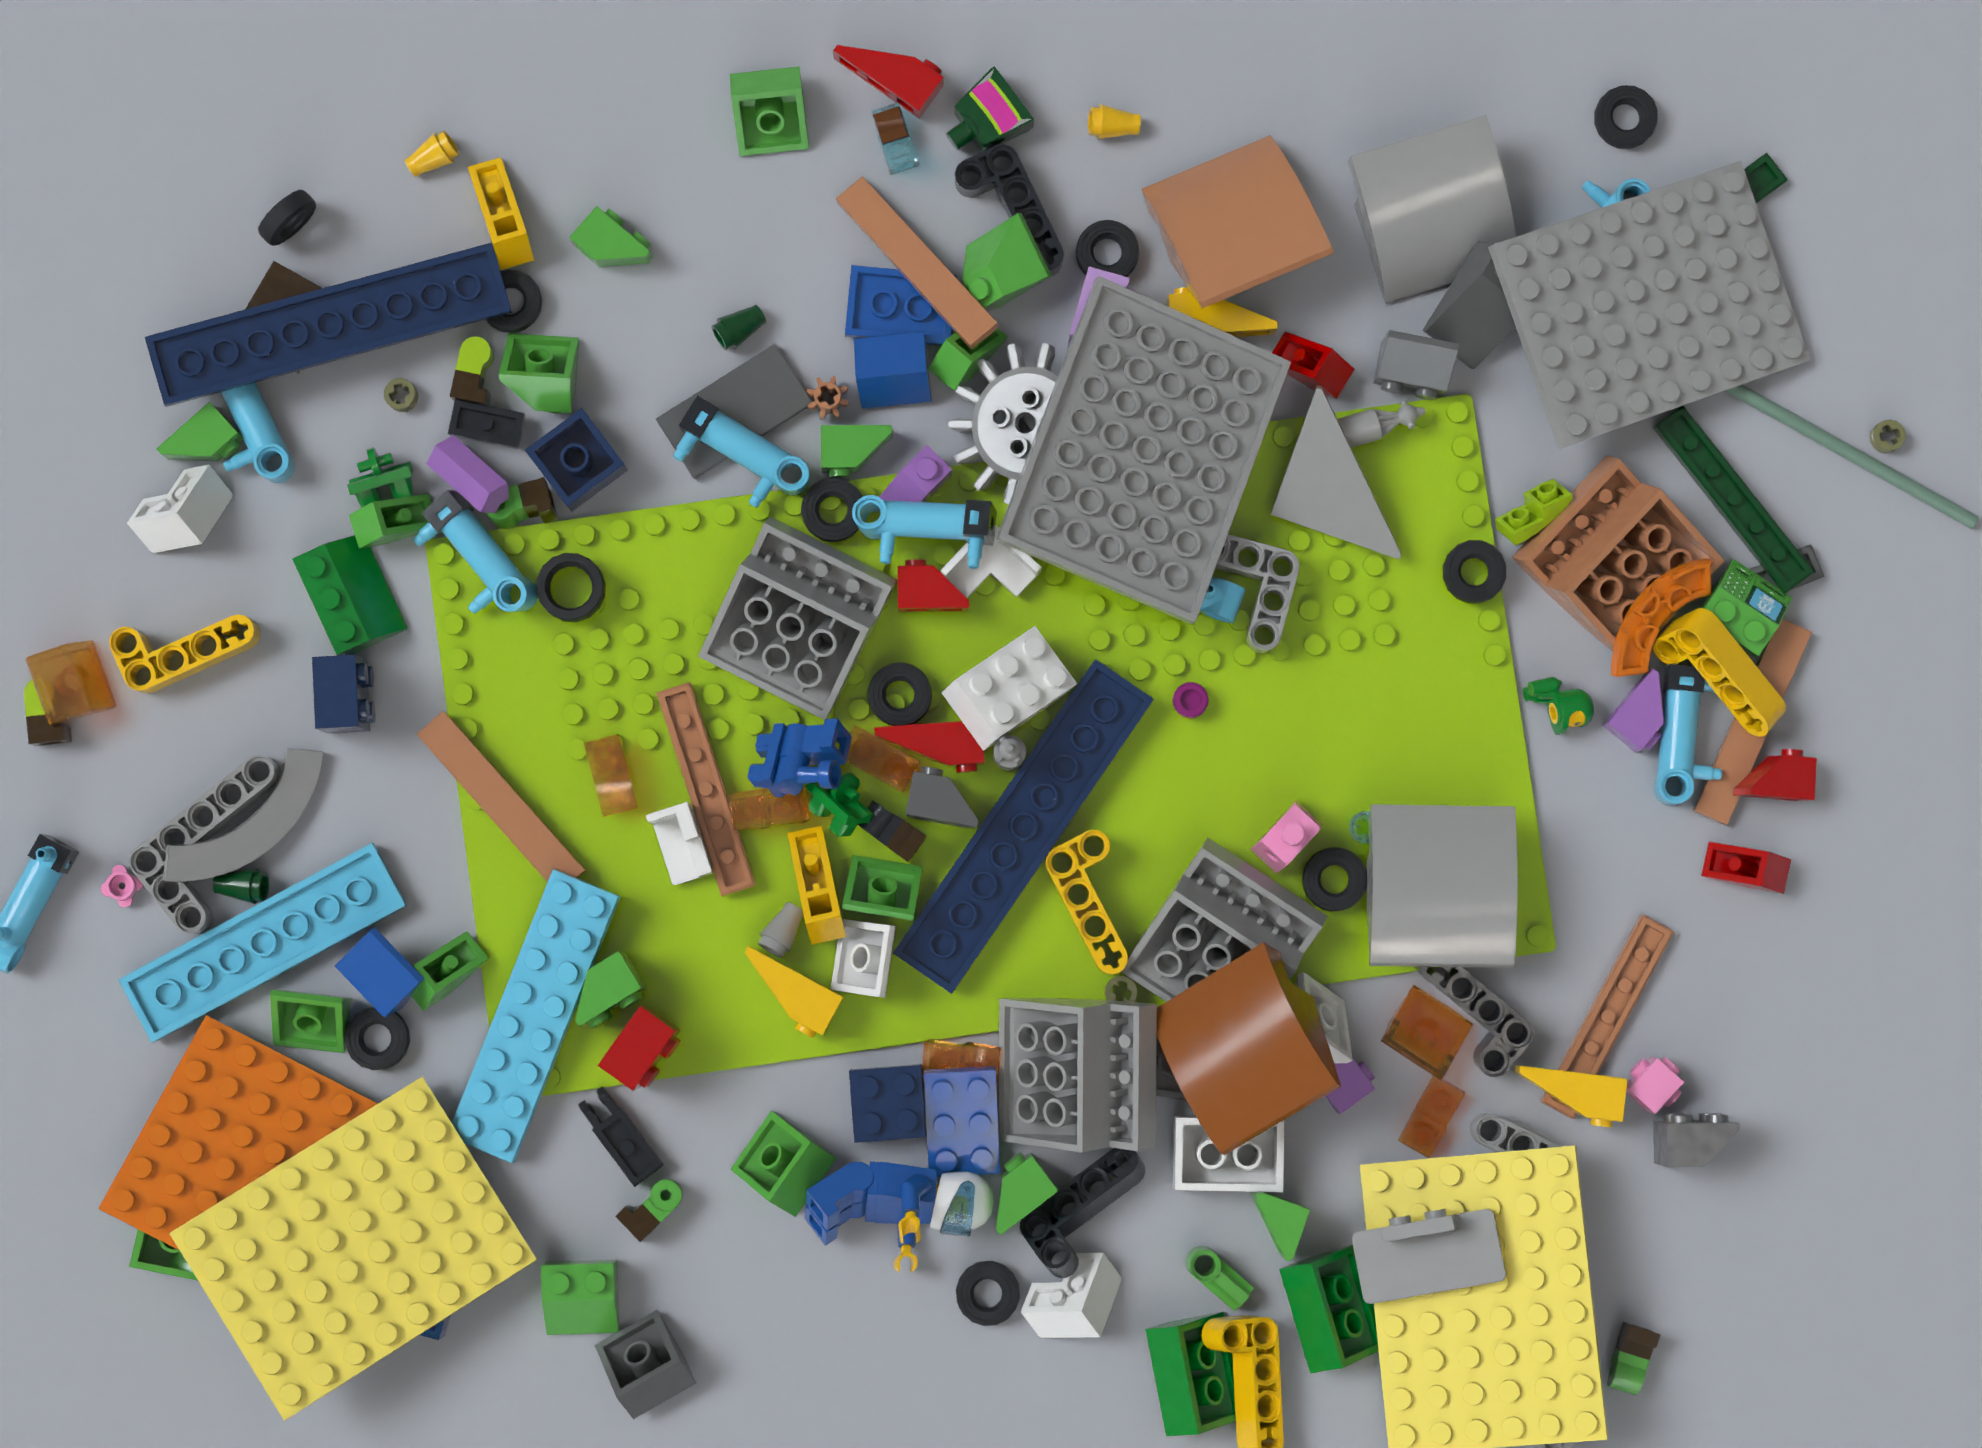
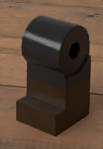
[857,800,927,863]

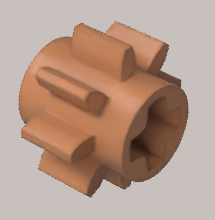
[806,376,850,421]

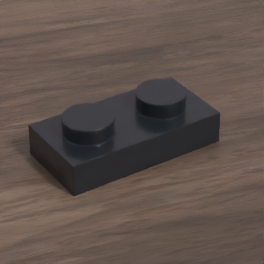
[448,399,526,449]

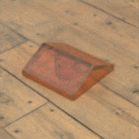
[25,640,116,726]
[1381,985,1473,1081]

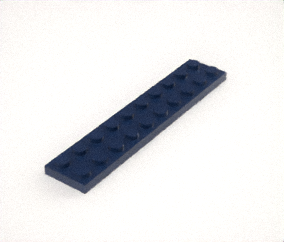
[145,242,512,407]
[893,659,1154,994]

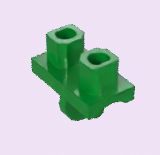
[347,447,414,507]
[805,773,873,837]

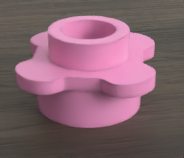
[101,865,144,907]

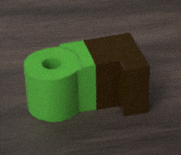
[487,477,558,529]
[615,1179,683,1242]
[1607,1321,1660,1396]

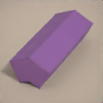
[426,435,509,513]

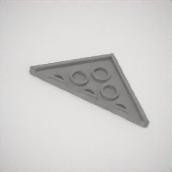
[1271,385,1401,560]

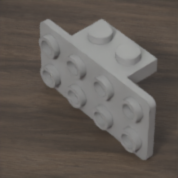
[1352,1209,1506,1304]

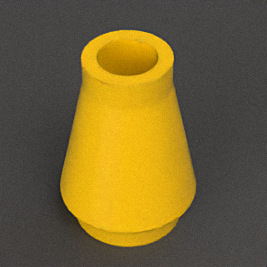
[1088,104,1141,139]
[405,130,460,177]

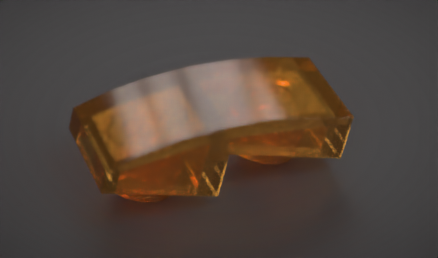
[846,725,920,793]
[584,734,638,817]
[729,785,810,830]
[922,1039,1001,1083]
[1398,1074,1465,1158]

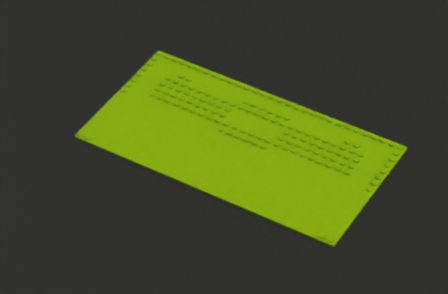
[425,394,1556,1096]

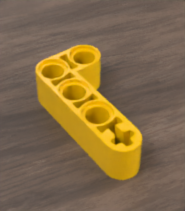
[1652,608,1786,737]
[109,614,261,694]
[1045,830,1128,974]
[1201,1315,1284,1448]

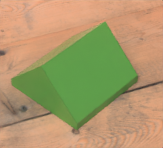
[842,855,923,921]
[270,990,352,1053]
[1250,1191,1310,1261]

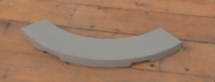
[163,748,324,882]

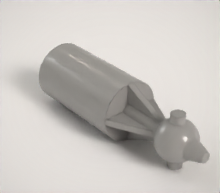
[1338,401,1426,448]
[993,735,1026,771]

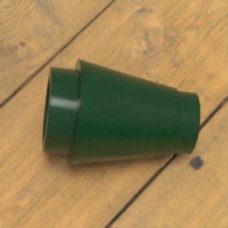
[711,305,766,350]
[213,868,269,904]

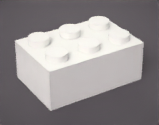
[942,626,1077,751]
[1172,1116,1284,1192]

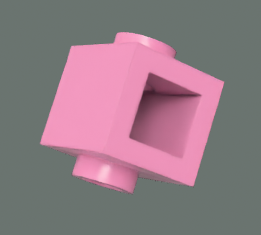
[1626,1057,1684,1114]

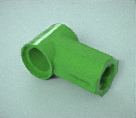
[1185,1246,1254,1312]

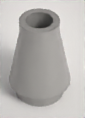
[758,902,803,958]

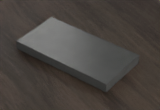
[656,344,812,479]

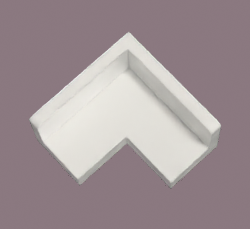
[127,464,233,553]
[940,525,1041,598]
[646,802,714,885]
[1021,1253,1121,1338]

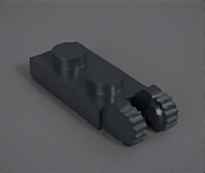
[578,1086,664,1187]

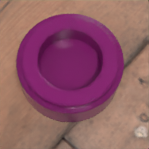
[1172,682,1209,719]

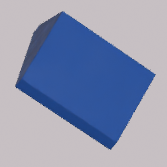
[854,331,932,409]
[335,927,424,1018]

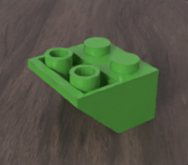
[575,951,647,1028]

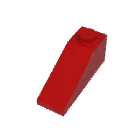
[833,45,944,119]
[874,721,985,773]

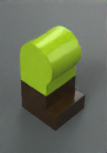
[450,337,494,406]
[24,678,72,746]

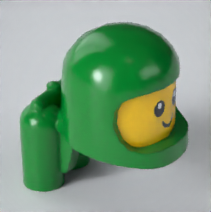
[1522,677,1594,735]

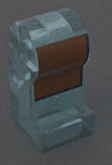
[871,102,920,175]

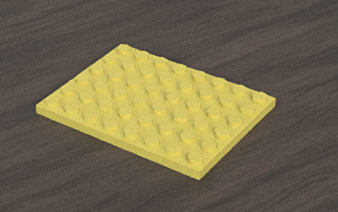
[169,1076,537,1421]
[1360,1145,1608,1448]

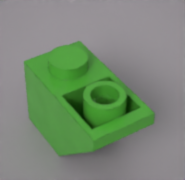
[569,206,653,267]

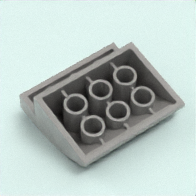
[1348,115,1516,304]
[698,517,897,720]
[1365,804,1518,968]
[1121,837,1327,1002]
[999,998,1157,1153]

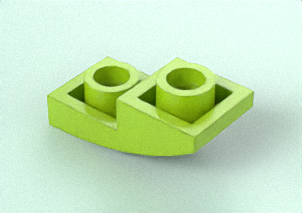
[1495,478,1573,546]

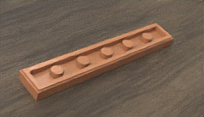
[836,176,999,350]
[1693,619,1812,825]
[656,682,756,896]
[416,711,586,882]
[1540,914,1674,1119]

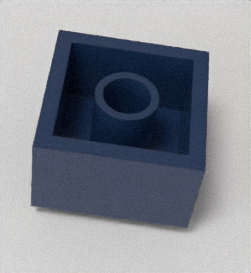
[525,408,628,512]
[312,655,376,734]
[849,1064,927,1143]

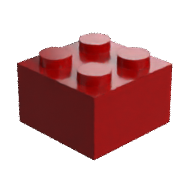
[597,1005,681,1091]

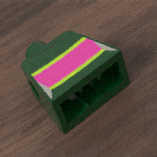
[946,66,1034,152]

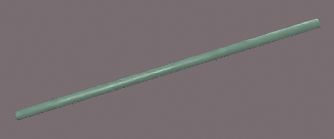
[1725,385,1978,528]

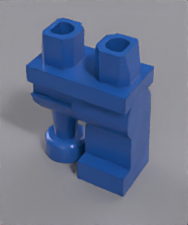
[747,718,852,797]

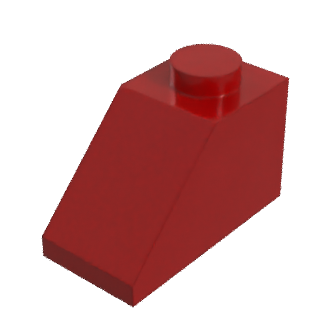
[1272,331,1355,399]
[898,559,969,612]
[1733,749,1817,801]
[1701,842,1792,894]

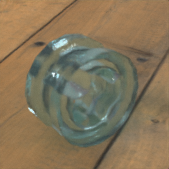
[1348,811,1369,844]

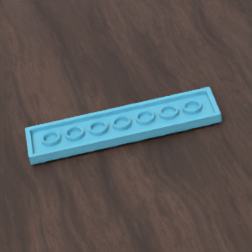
[118,843,407,1043]
[452,869,621,1163]

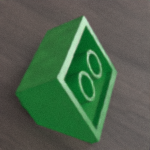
[292,535,408,655]
[1279,1245,1379,1374]
[1145,1312,1236,1437]

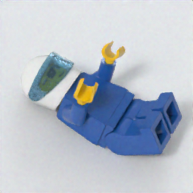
[805,1161,994,1272]

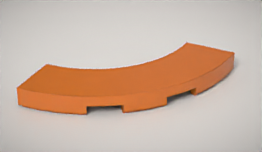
[1611,558,1711,677]

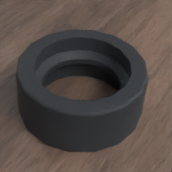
[536,553,606,622]

